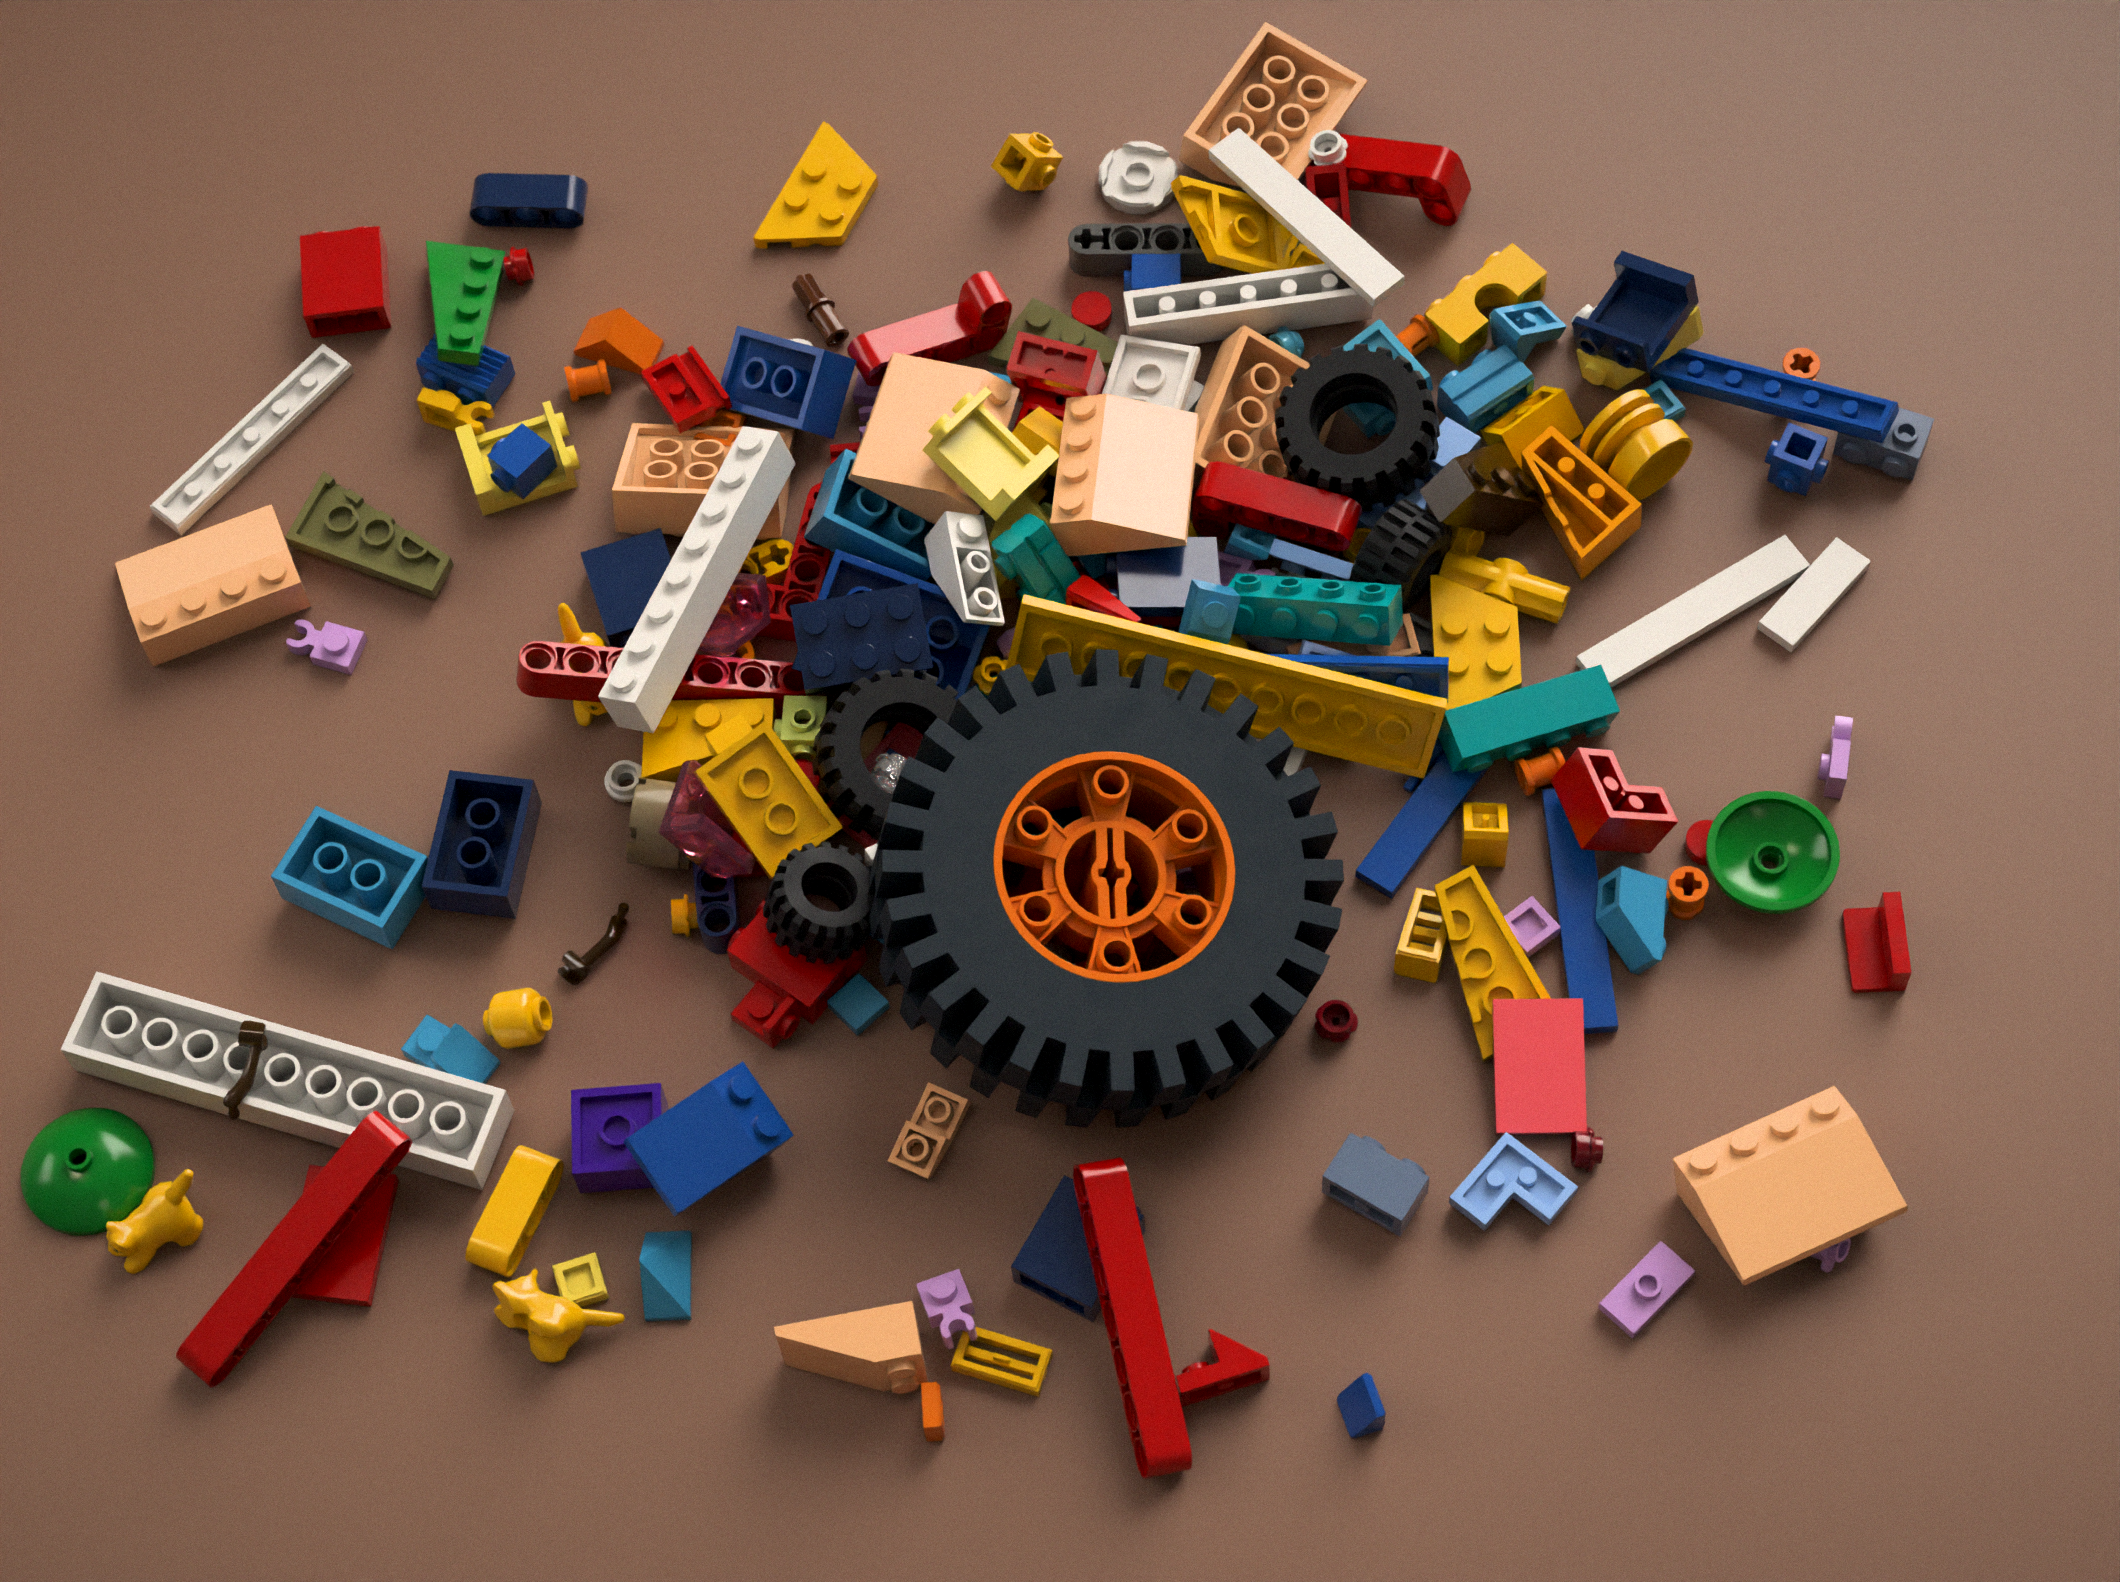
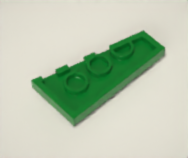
[426,241,506,366]

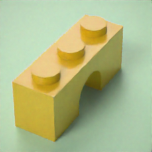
[1424,243,1547,366]

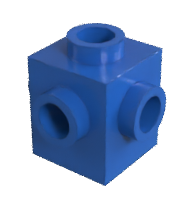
[1764,423,1829,496]

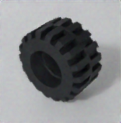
[1350,499,1452,613]
[763,842,876,964]

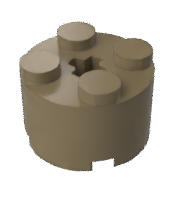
[626,777,700,870]

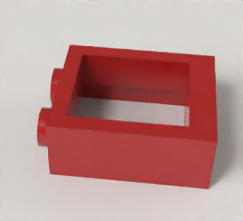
[1006,331,1107,411]

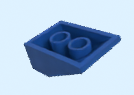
[720,326,856,439]
[623,1061,794,1217]

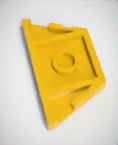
[753,122,878,249]
[1171,175,1299,274]
[1430,575,1522,710]

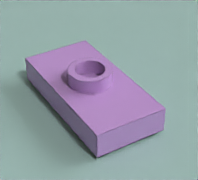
[1598,1240,1695,1339]

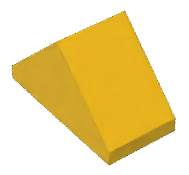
[1461,802,1509,867]

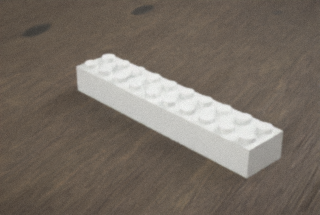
[60,971,514,1190]

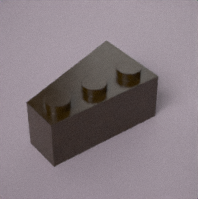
[1419,441,1544,536]

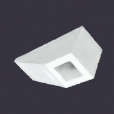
[924,511,1005,626]

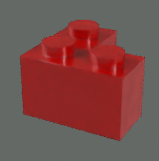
[1551,748,1678,854]

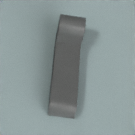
[1068,223,1224,277]

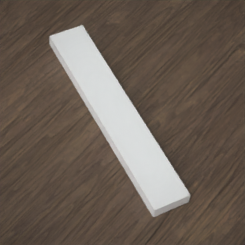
[1209,128,1404,307]
[149,344,354,536]
[1576,535,1810,688]

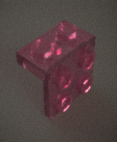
[697,573,771,657]
[658,760,756,879]

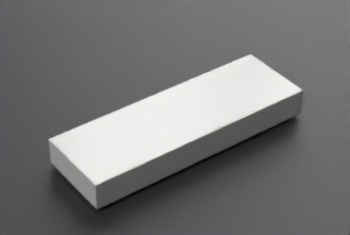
[1757,537,1871,653]

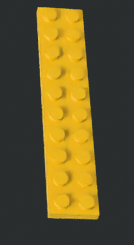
[1006,594,1447,779]

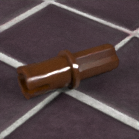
[792,274,849,347]

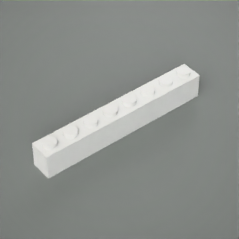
[598,426,796,733]

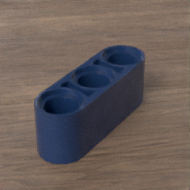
[470,173,588,229]
[691,823,741,954]

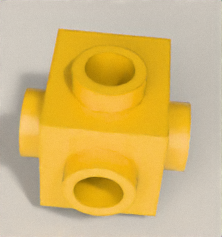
[991,132,1064,192]

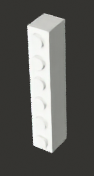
[1123,264,1373,345]

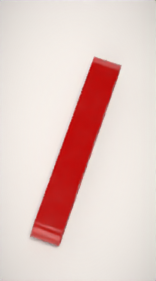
[516,641,812,718]
[176,1111,413,1388]
[1073,1157,1192,1479]

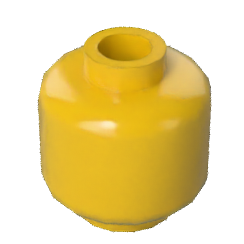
[483,988,553,1049]

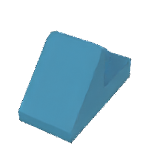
[1489,300,1567,363]
[401,1015,501,1084]

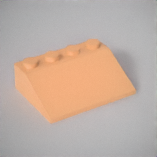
[1179,22,1367,187]
[1192,325,1337,492]
[848,353,1020,524]
[1050,394,1200,557]
[612,423,795,540]
[115,504,311,667]
[1673,1086,1908,1286]

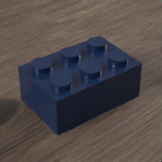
[790,583,933,696]
[422,770,542,919]

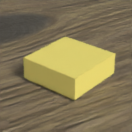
[552,1252,609,1307]

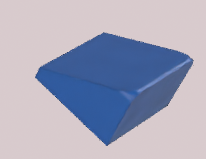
[1337,1373,1386,1438]

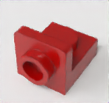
[730,981,801,1049]

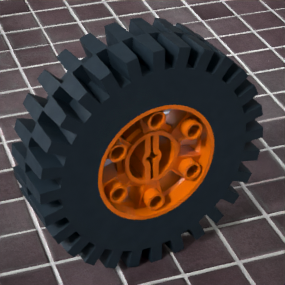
[869,649,1344,1128]

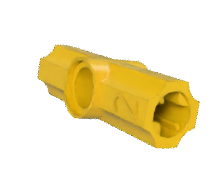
[1439,548,1570,624]

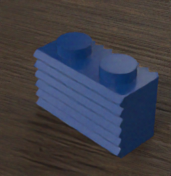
[416,333,515,408]

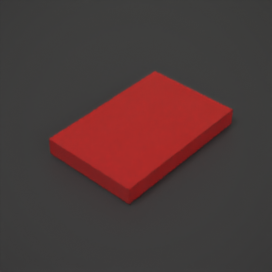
[291,1165,399,1307]

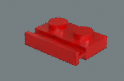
[641,345,732,434]

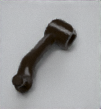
[557,903,629,985]
[223,1021,268,1120]

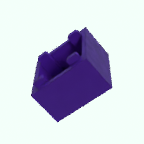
[571,1083,668,1193]

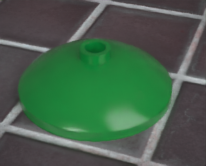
[1706,791,1840,914]
[20,1107,156,1236]

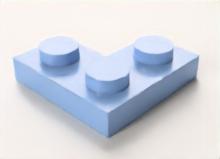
[1449,1132,1578,1231]

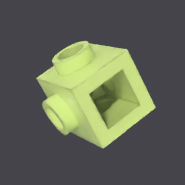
[774,695,829,762]

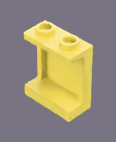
[923,387,1060,521]
[455,401,581,516]

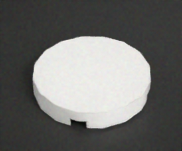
[1099,141,1178,214]

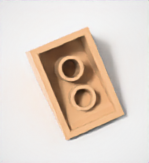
[774,1301,928,1394]

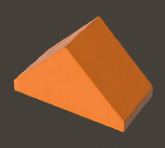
[574,307,664,375]

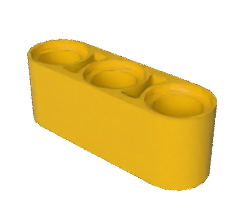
[465,1145,564,1278]

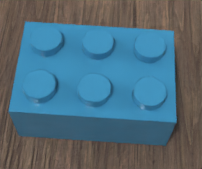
[804,449,935,581]
[271,806,428,950]

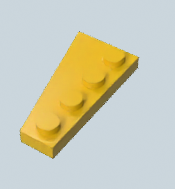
[1434,865,1551,1062]

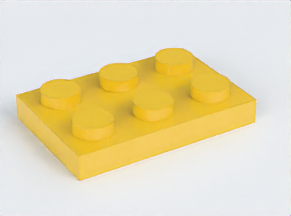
[693,721,843,879]

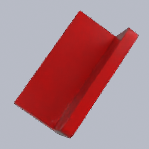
[1842,891,1912,993]

